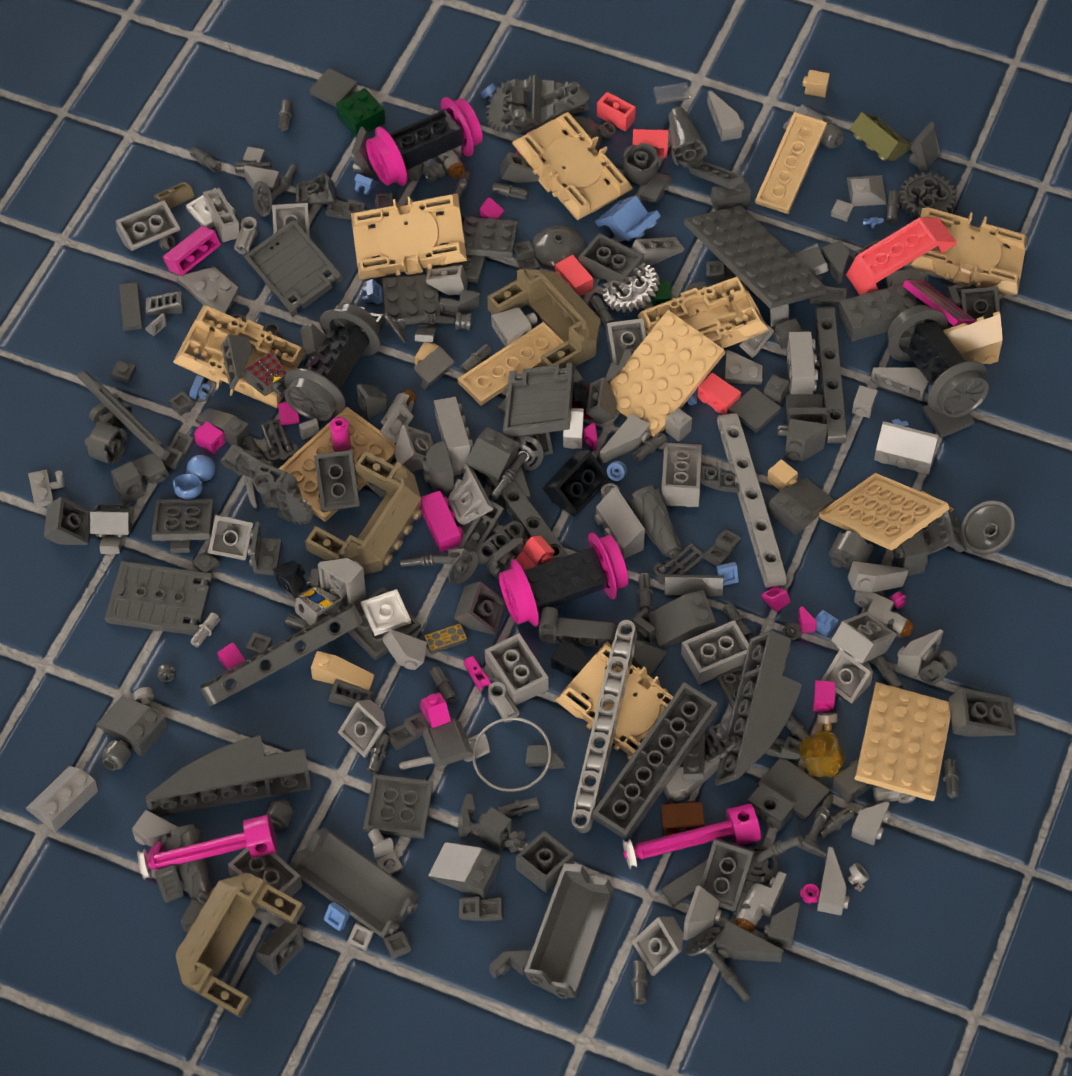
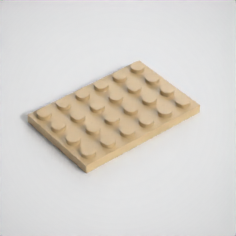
[609,310,726,437]
[279,407,397,522]
[819,473,949,550]
[854,682,951,801]

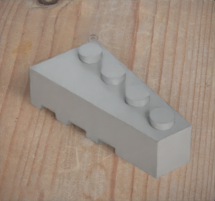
[434,397,473,476]

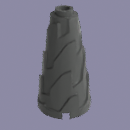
[668,107,707,168]
[626,485,681,559]
[161,824,212,901]

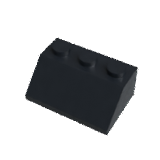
[542,450,610,516]

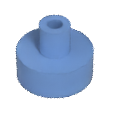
[480,83,497,99]
[607,461,627,481]

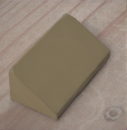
[154,182,195,209]

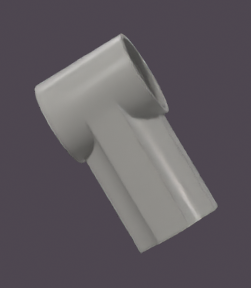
[234,217,258,255]
[488,682,520,723]
[873,785,916,804]

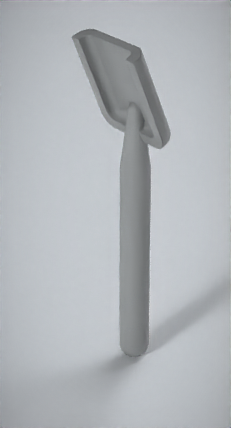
[399,732,491,770]

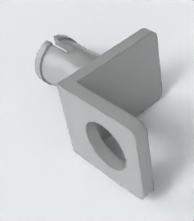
[368,829,403,875]

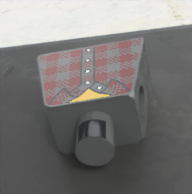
[243,351,287,397]

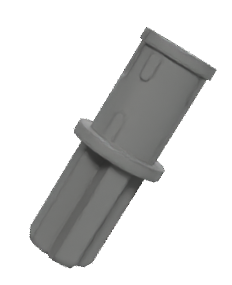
[190,613,221,647]

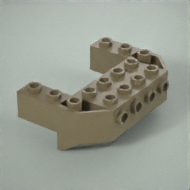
[487,269,601,368]
[305,451,423,575]
[175,873,305,1018]

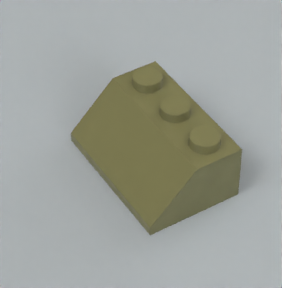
[850,112,912,161]

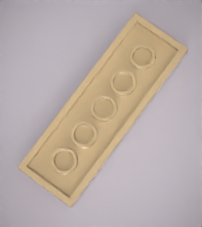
[755,112,827,214]
[458,322,564,406]

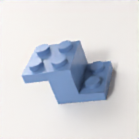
[595,196,661,242]

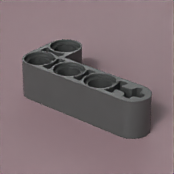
[539,607,617,648]

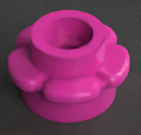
[889,592,906,609]
[800,884,820,904]

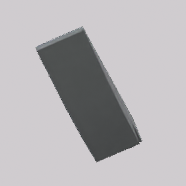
[715,630,802,786]
[146,735,311,817]

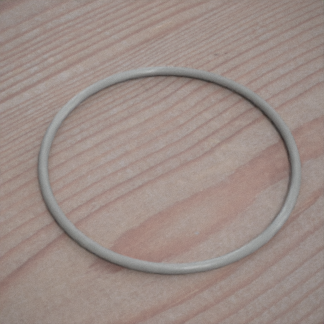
[472,717,551,792]

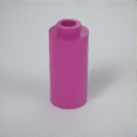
[330,417,351,452]

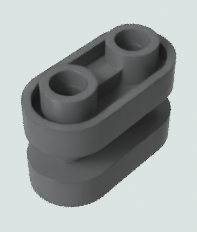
[89,394,132,427]
[919,650,957,685]

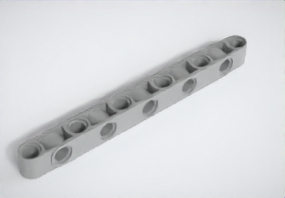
[717,413,786,588]
[572,620,637,833]

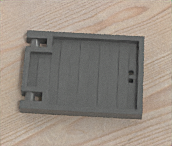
[244,220,344,317]
[503,363,575,437]
[105,561,213,635]

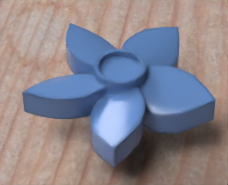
[863,217,884,229]

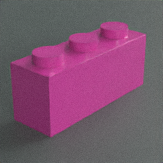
[163,226,221,276]
[421,491,463,553]

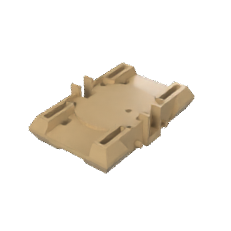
[512,112,633,220]
[351,193,467,281]
[911,207,1027,295]
[638,277,768,355]
[173,305,304,408]
[555,642,673,760]

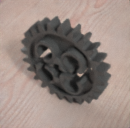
[899,172,957,219]

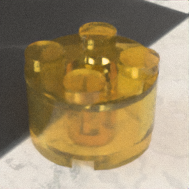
[799,731,846,778]

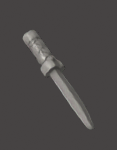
[244,476,257,509]

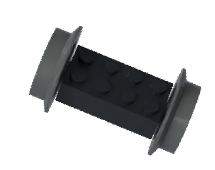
[284,303,380,421]
[888,305,989,418]

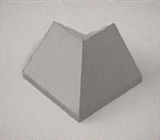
[821,650,873,704]

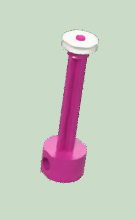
[623,803,761,869]
[137,814,278,880]

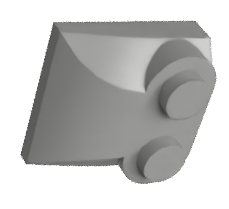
[272,203,310,238]

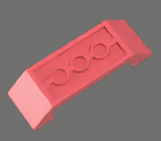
[846,218,957,295]

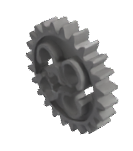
[602,262,660,313]

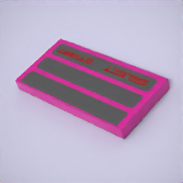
[903,280,977,326]

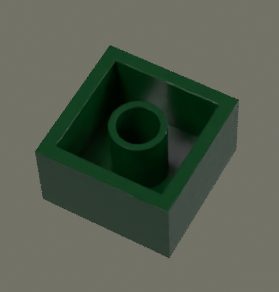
[336,88,385,138]

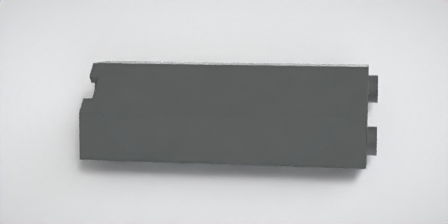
[289,828,420,938]
[524,863,614,999]

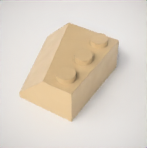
[943,311,1003,364]

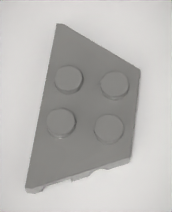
[176,267,239,314]
[448,464,494,525]

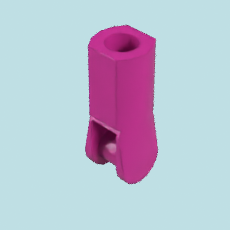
[463,656,491,691]

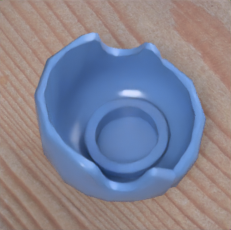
[186,455,216,482]
[173,474,203,499]

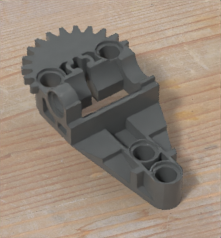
[485,75,590,133]
[221,445,313,525]

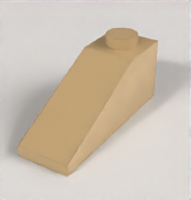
[311,651,375,691]

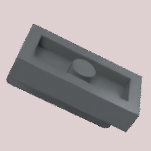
[414,347,455,390]

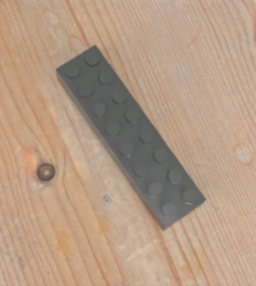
[592,682,719,841]

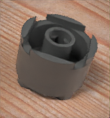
[623,143,659,186]
[85,421,128,464]
[829,531,874,572]

